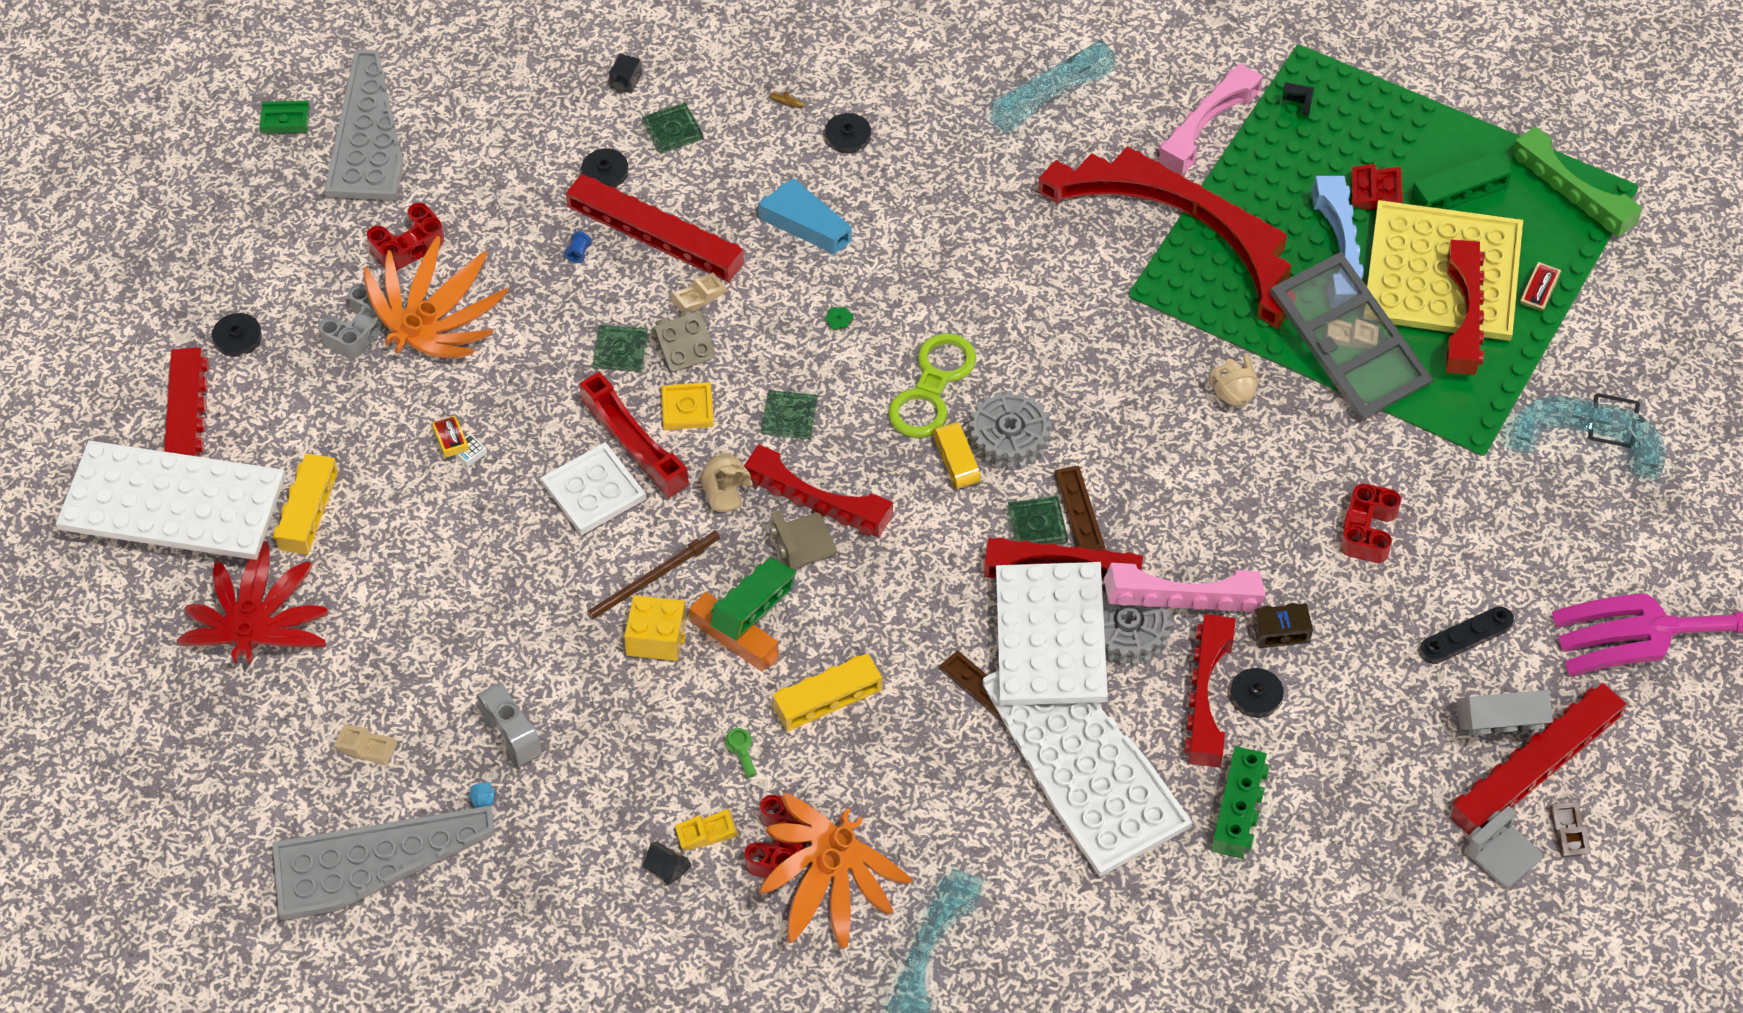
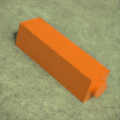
[689,591,779,672]

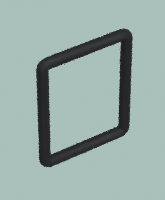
[1588,393,1640,448]

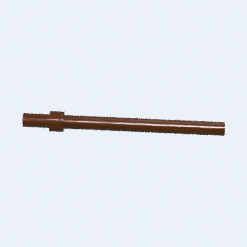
[587,530,720,620]

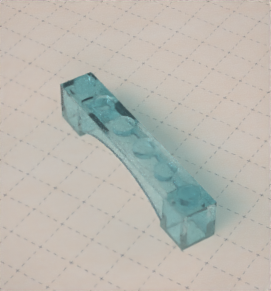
[991,39,1116,134]
[888,868,983,1013]

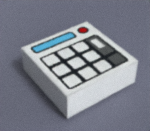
[455,433,487,467]

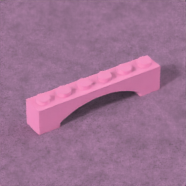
[1158,63,1263,175]
[1104,563,1266,612]

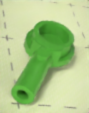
[725,728,757,779]

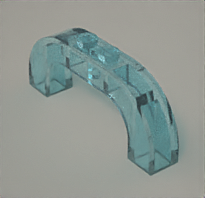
[1508,396,1666,480]

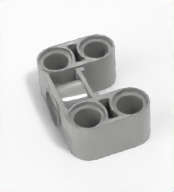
[318,284,389,359]
[476,682,542,768]

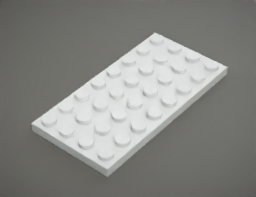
[56,441,286,560]

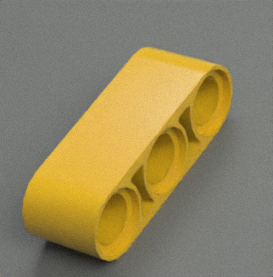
[933,422,981,489]

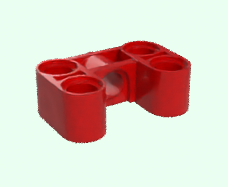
[367,202,445,271]
[1340,483,1401,563]
[744,795,810,881]

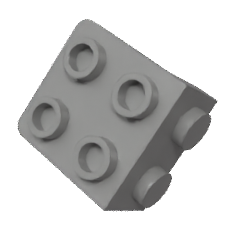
[1466,806,1543,889]

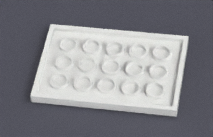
[996,562,1108,705]

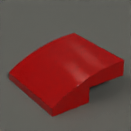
[1352,164,1403,210]

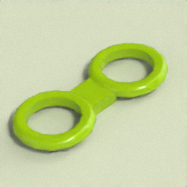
[888,333,977,438]

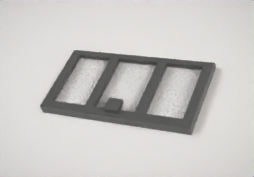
[1269,252,1434,421]

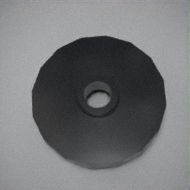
[825,113,871,154]
[581,148,629,188]
[212,313,262,357]
[1230,668,1284,718]

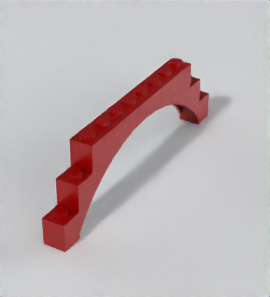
[1038,146,1296,329]

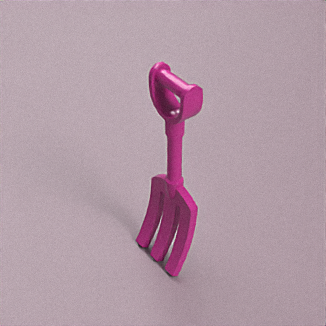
[1552,593,1743,677]

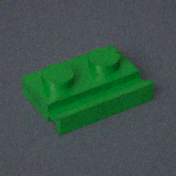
[259,100,310,134]

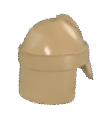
[1207,353,1259,406]
[701,453,753,512]

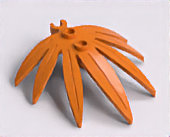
[363,236,508,358]
[759,793,913,949]

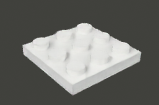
[541,442,646,536]

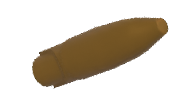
[770,91,804,107]

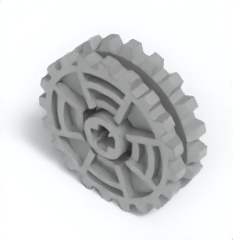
[969,391,1051,470]
[1102,592,1172,667]

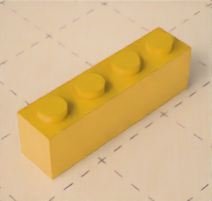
[273,453,338,555]
[772,653,882,732]

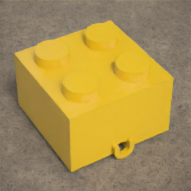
[624,595,687,661]

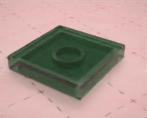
[642,102,704,154]
[593,325,648,372]
[761,390,818,440]
[1008,496,1068,544]

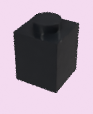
[609,53,642,94]

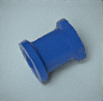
[564,231,592,263]

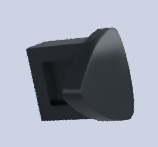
[1282,82,1314,116]
[643,841,691,885]

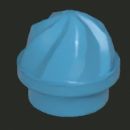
[468,782,496,808]

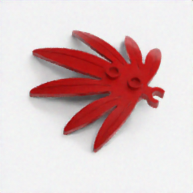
[177,541,328,664]

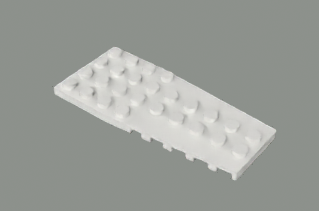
[983,670,1193,877]

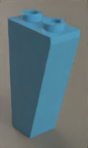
[758,178,852,254]

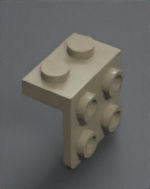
[650,309,716,372]
[768,510,837,569]

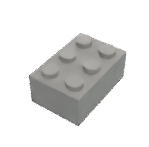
[1457,690,1553,735]

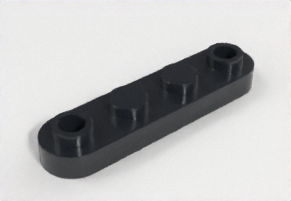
[1420,607,1514,664]

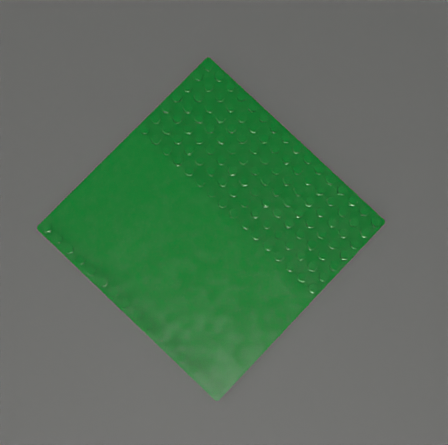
[1129,45,1639,456]

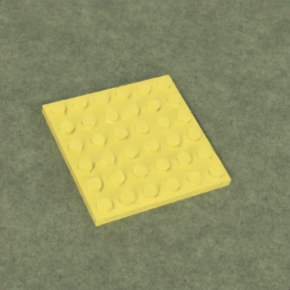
[1363,200,1523,341]

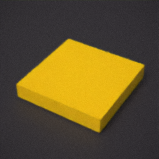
[661,382,714,430]

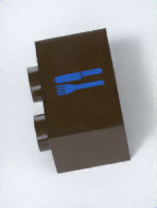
[1253,603,1313,649]

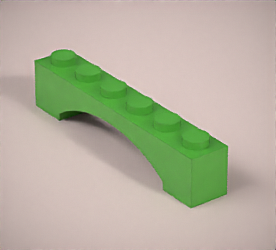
[1512,126,1642,237]

